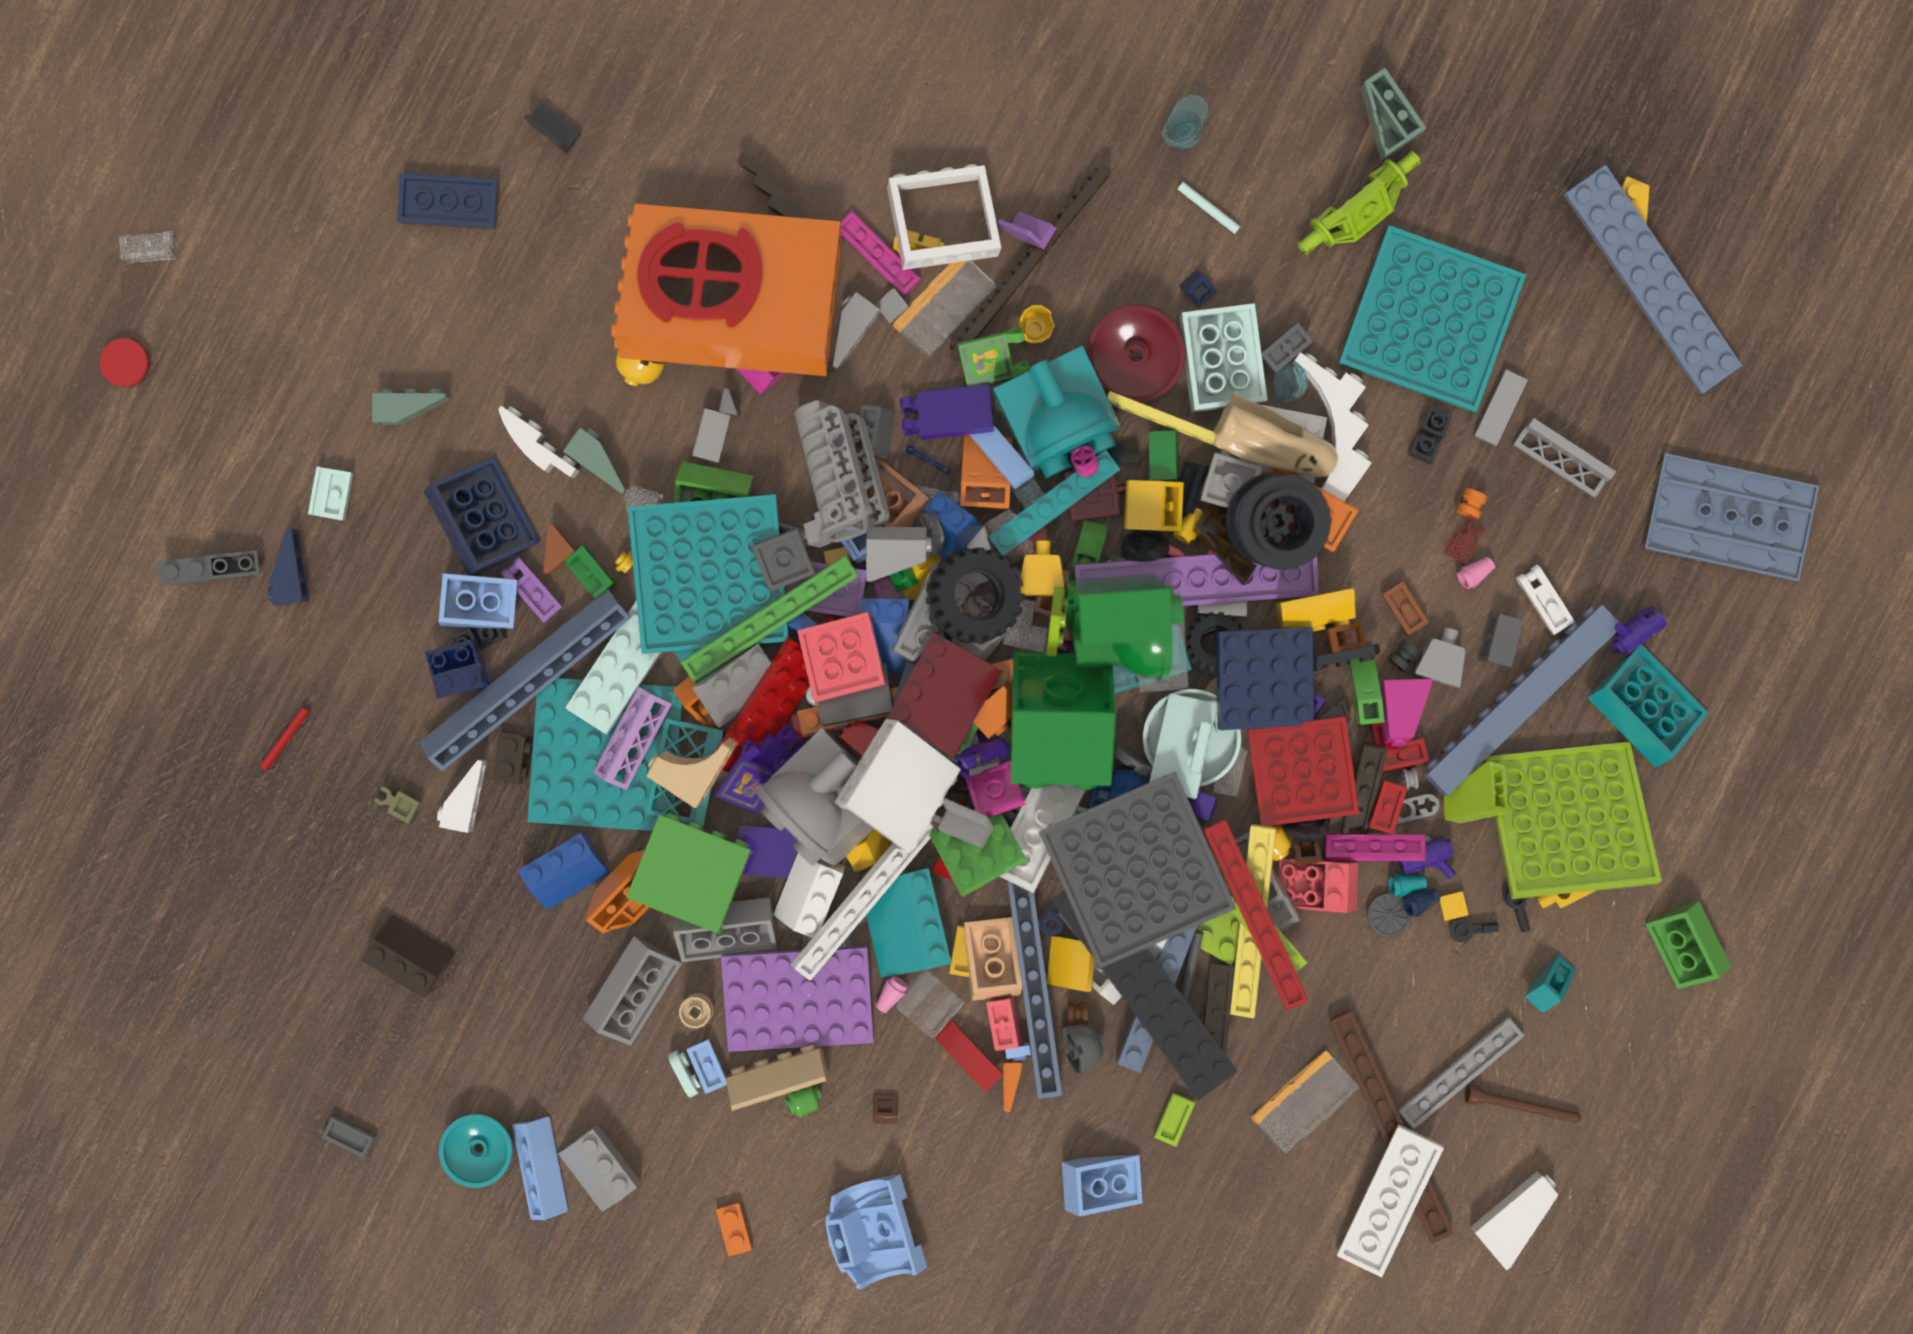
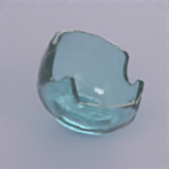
[1273,364,1308,402]

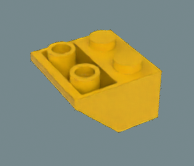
[1124,480,1184,531]

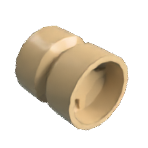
[679,992,714,1028]

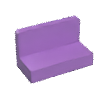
[997,211,1057,249]

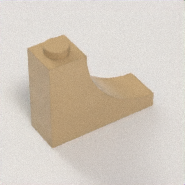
[647,738,738,808]

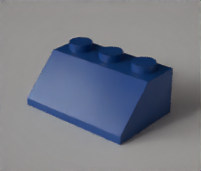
[518,831,610,910]

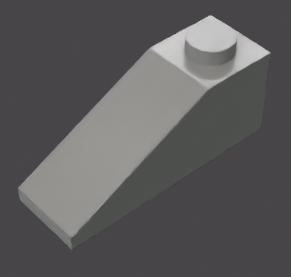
[833,292,881,371]

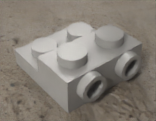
[1201,449,1262,508]

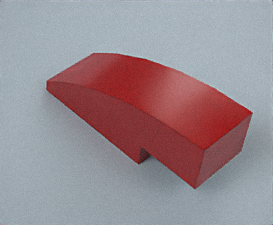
[934,1019,1003,1092]

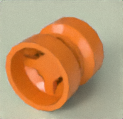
[1456,488,1488,520]

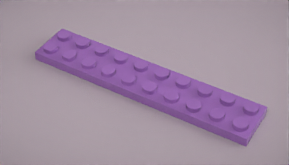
[1074,552,1319,606]

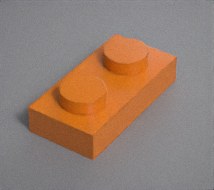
[716,1201,753,1257]

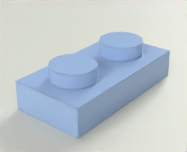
[686,1038,727,1094]

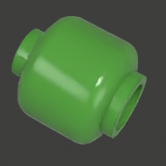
[783,1085,821,1117]

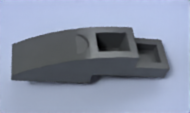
[157,550,260,586]

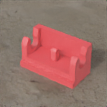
[986,996,1024,1051]

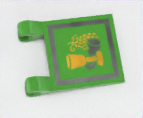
[958,326,1030,387]

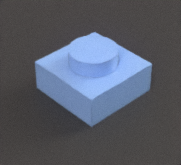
[1005,1041,1031,1061]

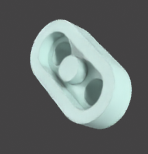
[668,1050,701,1098]

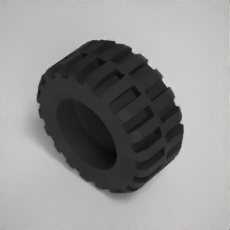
[926,547,1025,643]

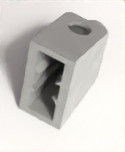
[1411,627,1466,688]

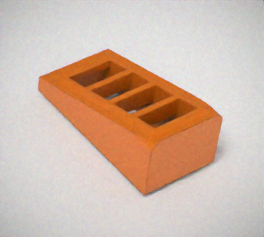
[1003,1059,1023,1112]

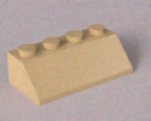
[726,1044,829,1111]

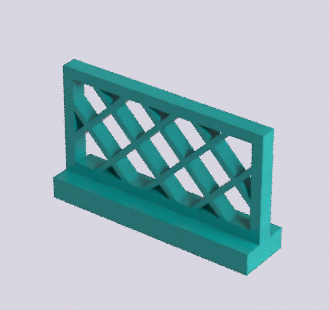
[645,718,723,826]

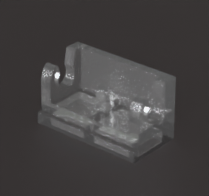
[119,231,177,263]

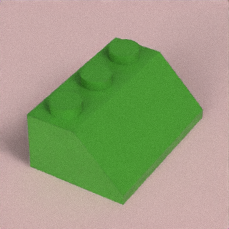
[674,461,754,503]
[1645,901,1731,989]

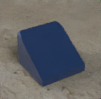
[1179,270,1216,307]

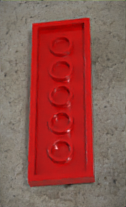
[714,637,810,773]

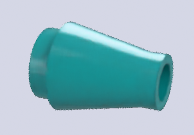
[1388,874,1427,898]

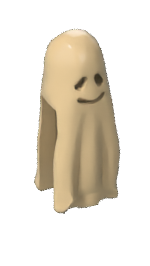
[1214,392,1338,477]

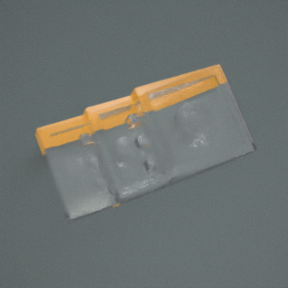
[893,260,997,359]
[1251,1051,1359,1154]

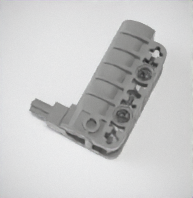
[794,400,889,548]

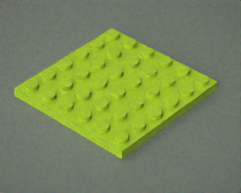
[1484,742,1662,899]

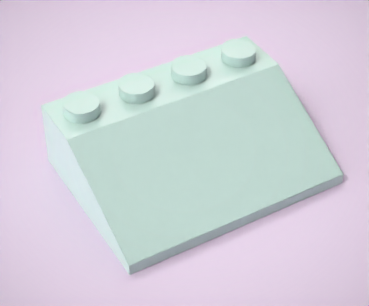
[1178,303,1268,413]

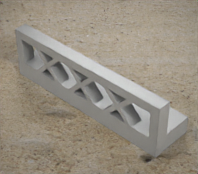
[1513,418,1616,498]

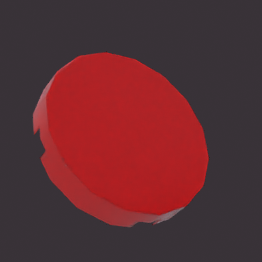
[100,338,150,387]

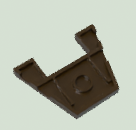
[1193,503,1263,585]

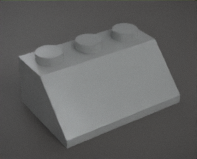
[692,644,771,728]
[558,1124,641,1211]

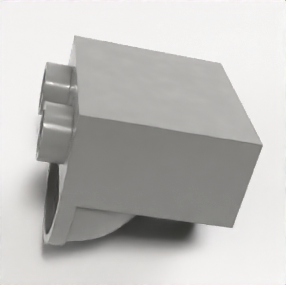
[755,728,874,866]

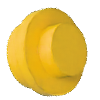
[615,550,633,573]

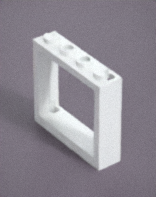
[887,164,1001,270]

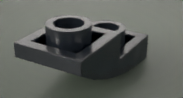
[1408,407,1452,464]
[450,627,508,660]

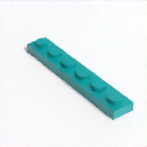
[988,450,1120,556]

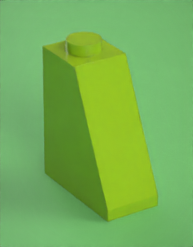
[1444,761,1508,823]

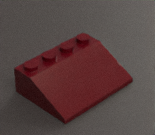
[886,633,1002,757]

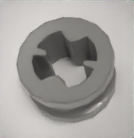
[1401,767,1418,790]

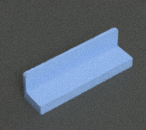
[512,1117,568,1220]

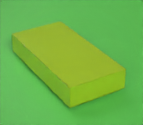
[1154,1091,1196,1147]

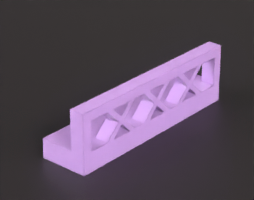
[593,686,672,790]

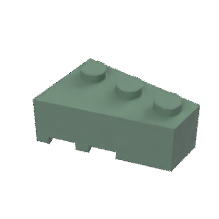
[1360,68,1426,162]

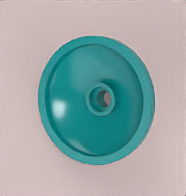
[439,1114,513,1188]

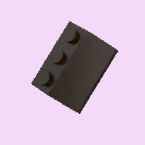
[361,915,454,998]

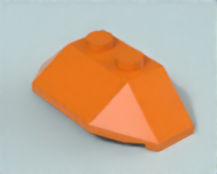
[585,850,649,933]

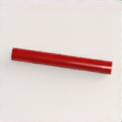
[259,706,310,771]

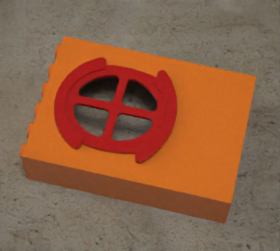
[612,203,842,376]

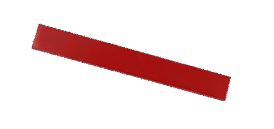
[1202,819,1309,1011]

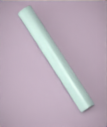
[1177,182,1241,234]

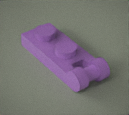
[500,556,563,623]

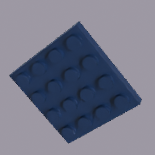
[1216,626,1314,730]

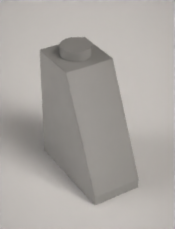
[866,526,931,581]

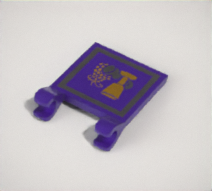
[715,740,788,812]

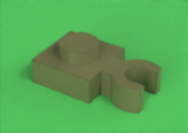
[374,786,422,824]

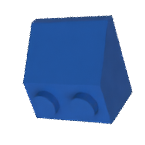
[922,490,982,559]

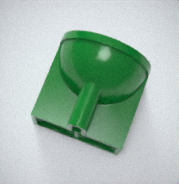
[1066,574,1184,681]

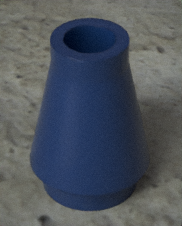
[1402,888,1440,917]

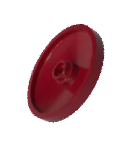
[1087,304,1185,403]

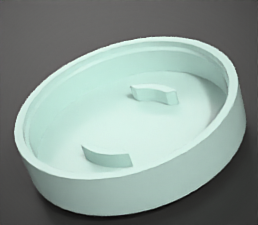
[1143,689,1242,787]

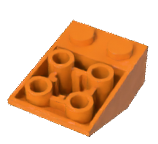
[960,435,1012,510]

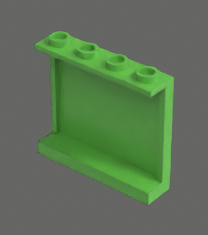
[626,813,753,934]

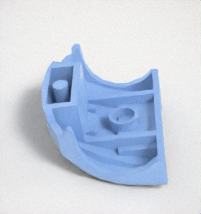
[826,1174,927,1289]

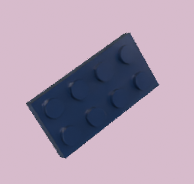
[397,173,499,229]

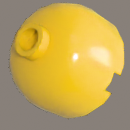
[616,351,666,386]

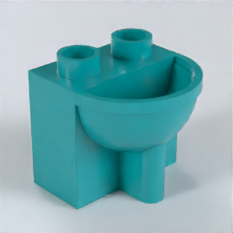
[993,346,1121,479]

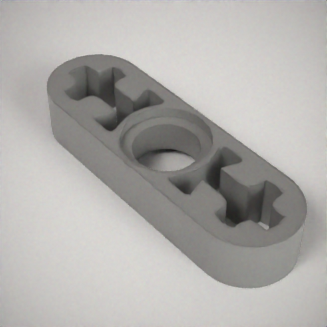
[1373,794,1440,824]

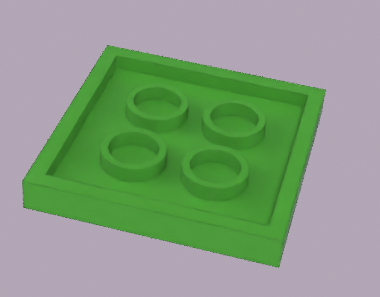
[929,809,1027,897]

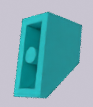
[1525,954,1576,1013]

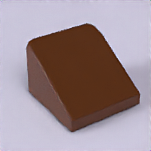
[873,1094,898,1124]

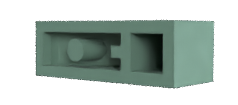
[563,428,628,496]

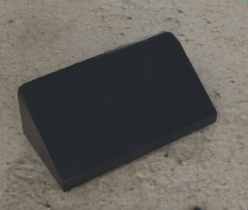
[1096,439,1140,466]

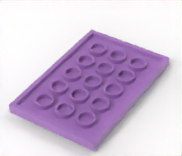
[721,946,874,1052]

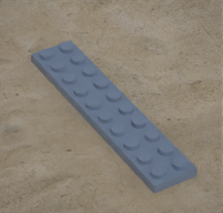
[1563,165,1742,395]

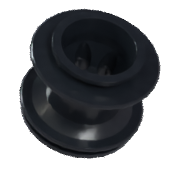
[1226,473,1331,570]

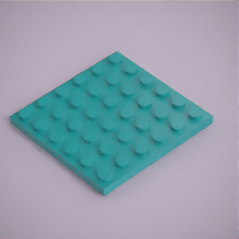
[1338,225,1526,413]
[628,494,789,654]
[527,678,683,831]

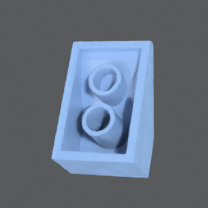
[439,573,517,629]
[1062,1154,1143,1216]

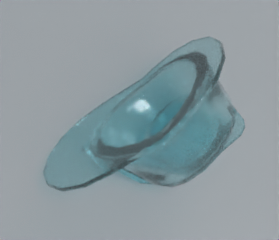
[1162,95,1209,151]

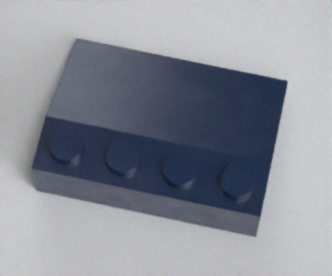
[424,457,540,576]

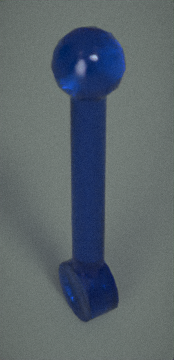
[906,445,951,475]

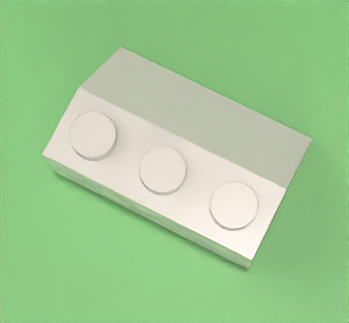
[773,853,845,938]

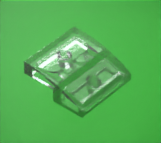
[894,970,965,1039]

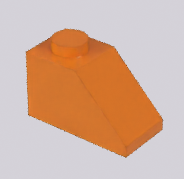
[673,676,716,728]
[974,680,1012,738]

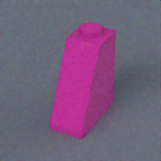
[1380,679,1432,746]

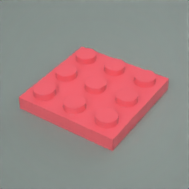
[798,612,887,703]

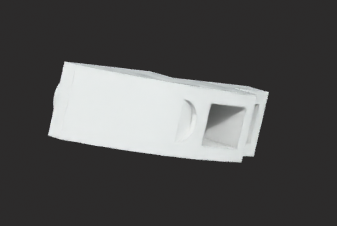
[498,406,580,479]

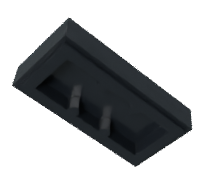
[1179,461,1209,514]

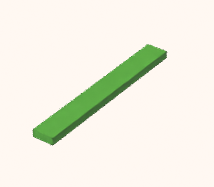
[680,555,859,682]

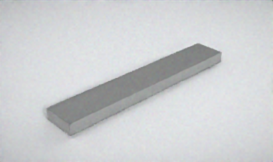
[1397,1016,1525,1130]

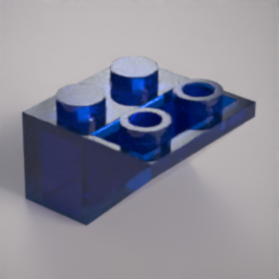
[425,639,490,699]

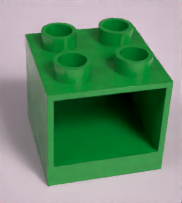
[1011,652,1116,790]

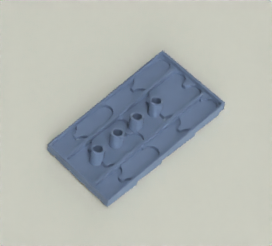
[1645,453,1820,582]

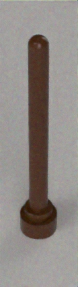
[1465,1084,1581,1123]

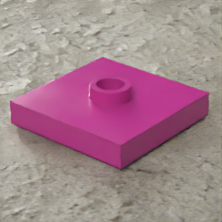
[966,760,1026,817]

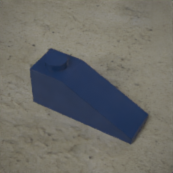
[268,529,309,606]

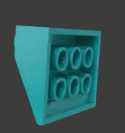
[1587,644,1708,767]
[858,866,952,978]

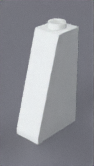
[1470,1171,1558,1270]

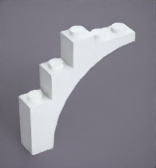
[1292,352,1371,501]

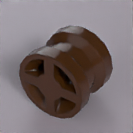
[1067,1003,1088,1026]

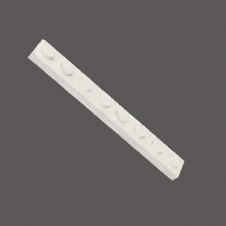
[791,824,937,981]

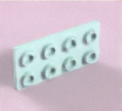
[1149,694,1217,799]

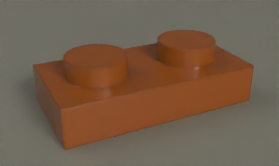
[1381,581,1429,636]

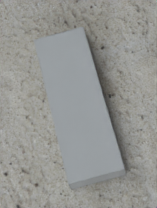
[1473,369,1528,446]

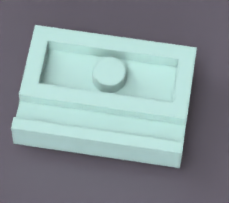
[308,466,354,521]

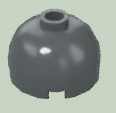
[1061,1023,1105,1073]

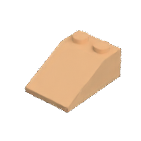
[964,917,1022,1001]

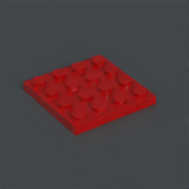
[1247,717,1359,826]

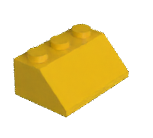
[1275,588,1355,631]

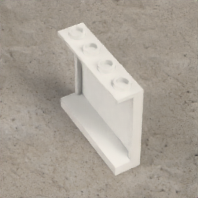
[834,719,961,853]

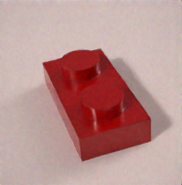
[1368,780,1408,835]

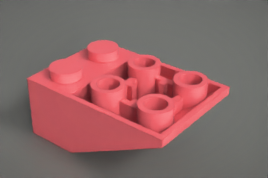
[1278,858,1359,913]

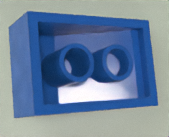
[860,599,913,673]

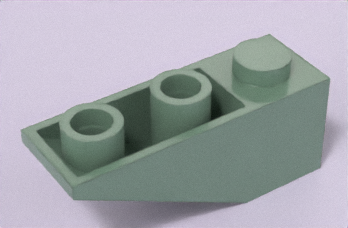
[372,389,451,425]

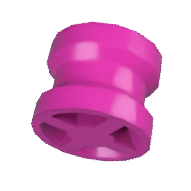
[1071,446,1099,477]

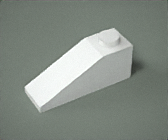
[437,759,487,833]

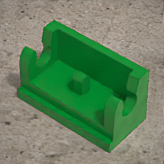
[1149,430,1180,482]
[565,545,616,599]

